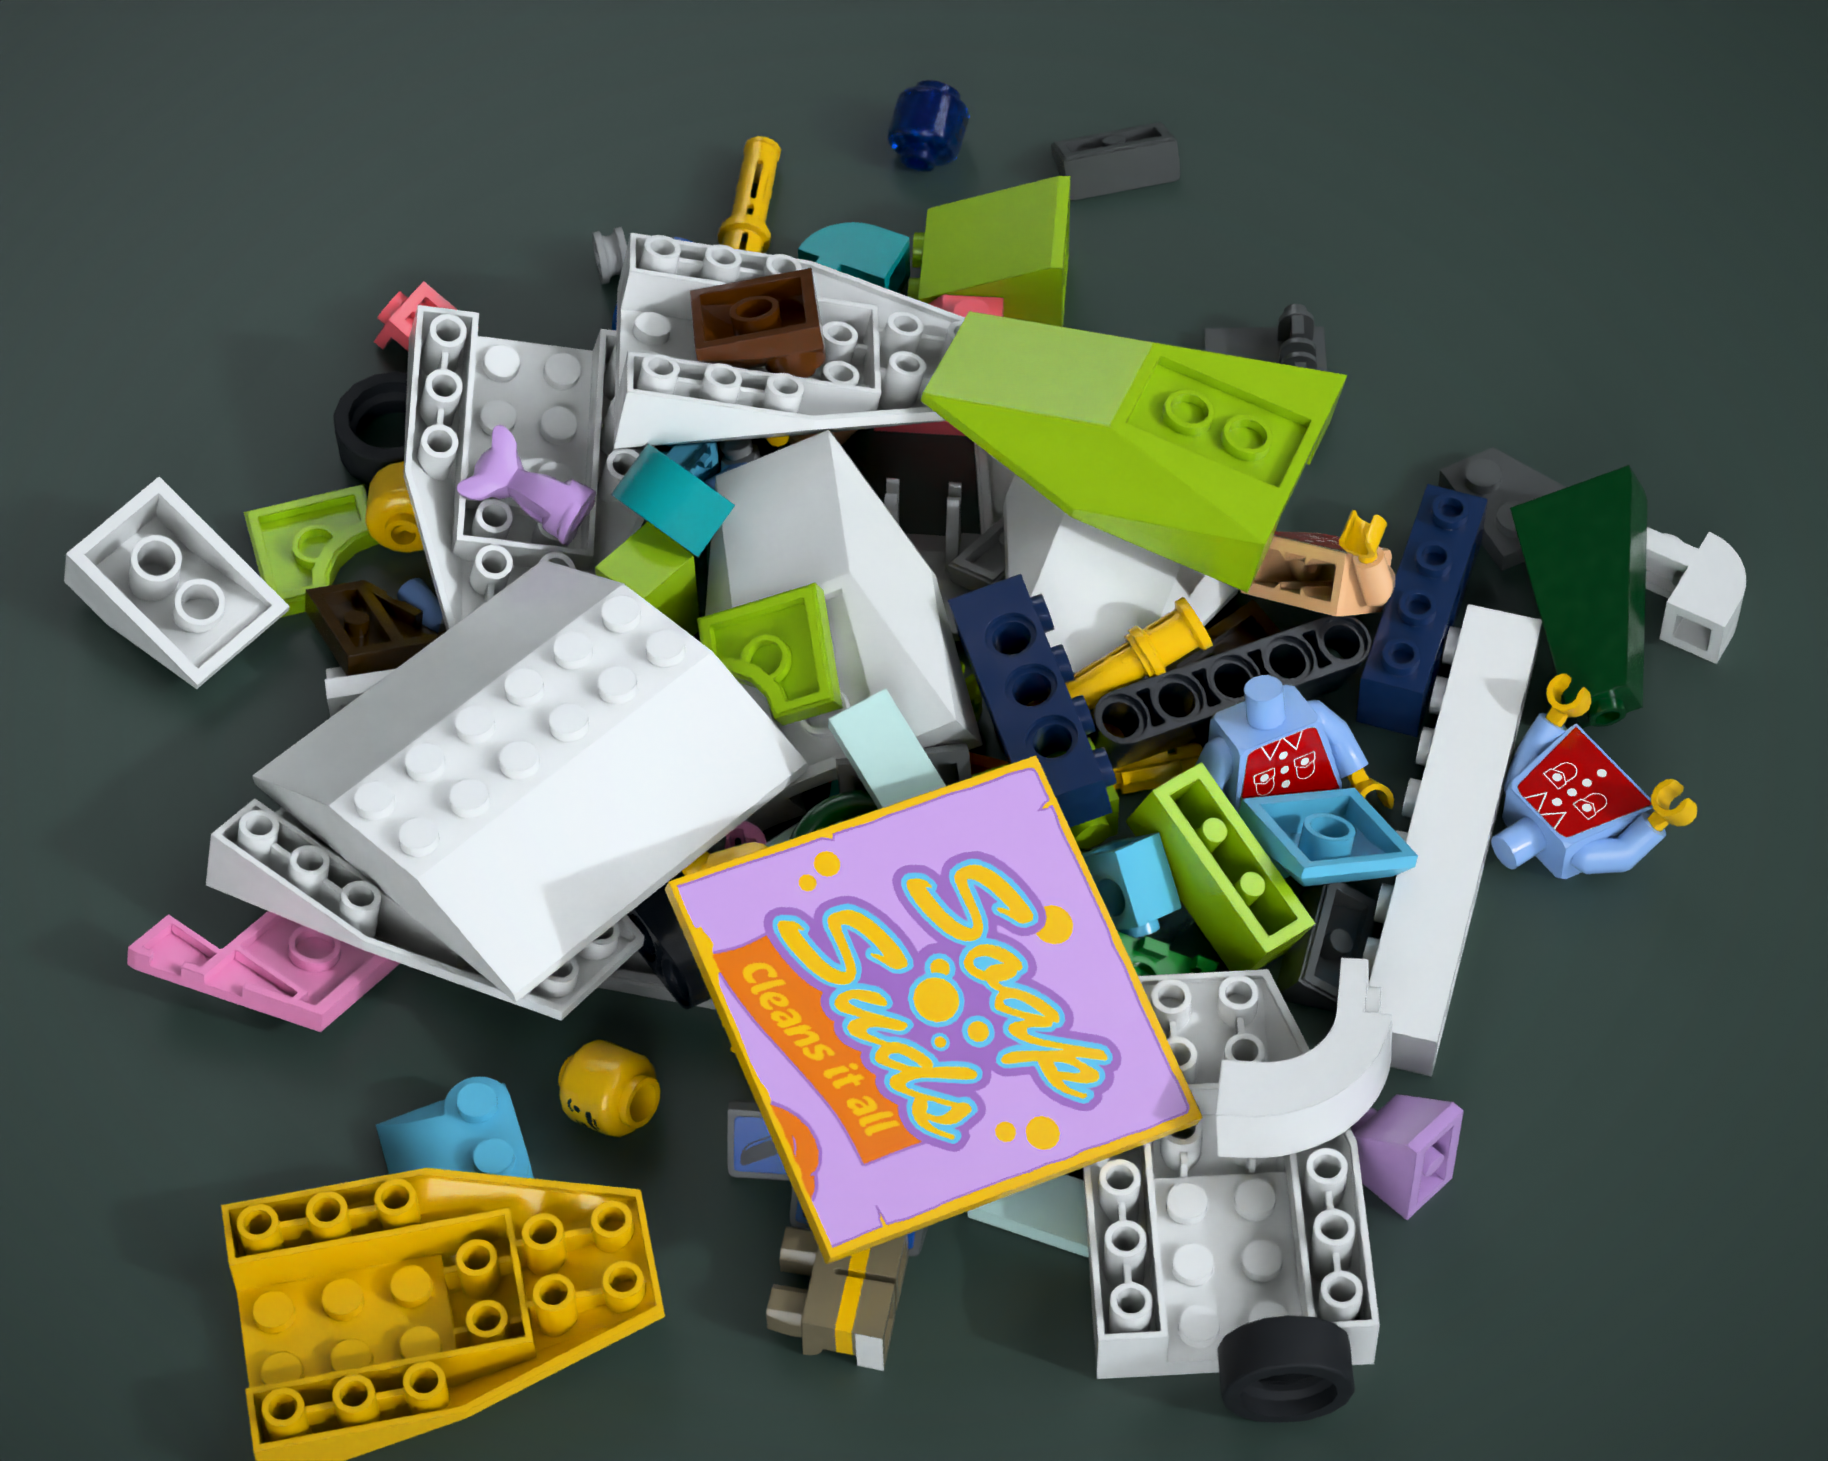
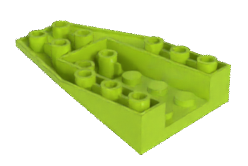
[921,311,1347,593]

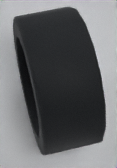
[333,371,407,486]
[1217,1315,1355,1423]

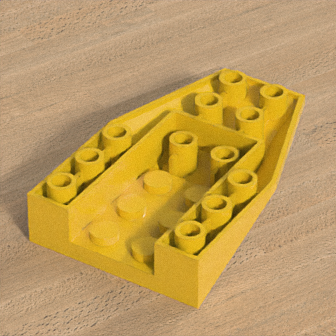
[221,1168,665,1461]

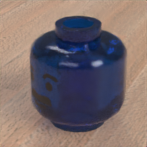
[887,80,969,172]

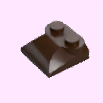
[690,268,826,378]

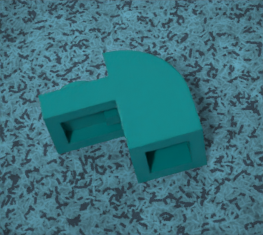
[798,222,910,293]
[611,444,735,557]

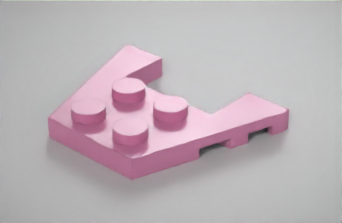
[127,911,400,1032]

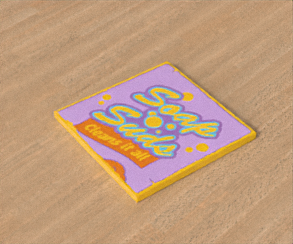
[665,756,1203,1264]

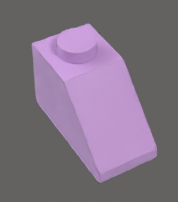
[1351,1094,1464,1220]

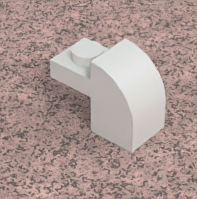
[1645,527,1746,664]

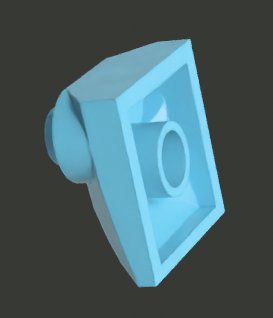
[1239,788,1418,887]
[376,1077,534,1179]

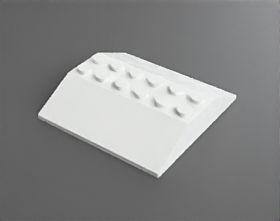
[252,560,808,1003]

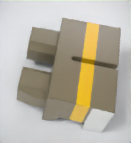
[766,1227,909,1371]

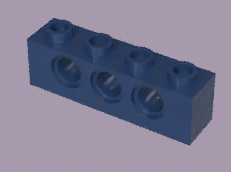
[1356,484,1488,737]
[948,574,1117,828]

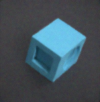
[1082,832,1182,938]

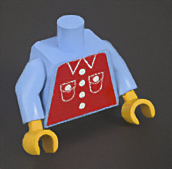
[1491,673,1697,879]
[1195,675,1394,814]

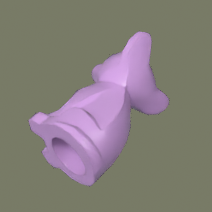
[457,425,596,546]

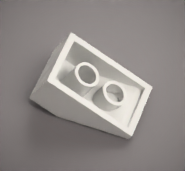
[64,477,289,689]

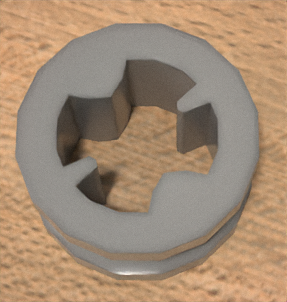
[592,227,627,284]

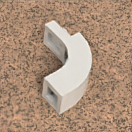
[1216,958,1392,1158]

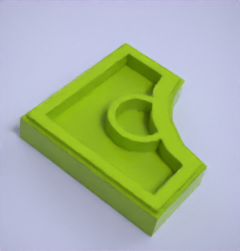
[244,484,379,618]
[697,583,843,726]

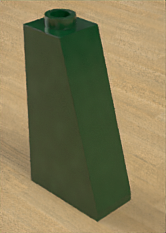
[1510,465,1648,728]

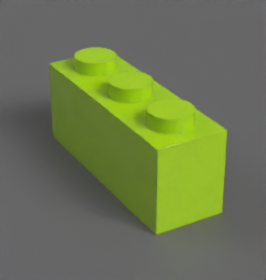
[1125,762,1316,971]

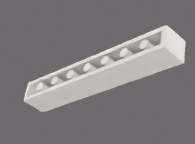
[1362,604,1542,1077]

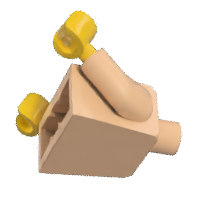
[1240,510,1395,617]

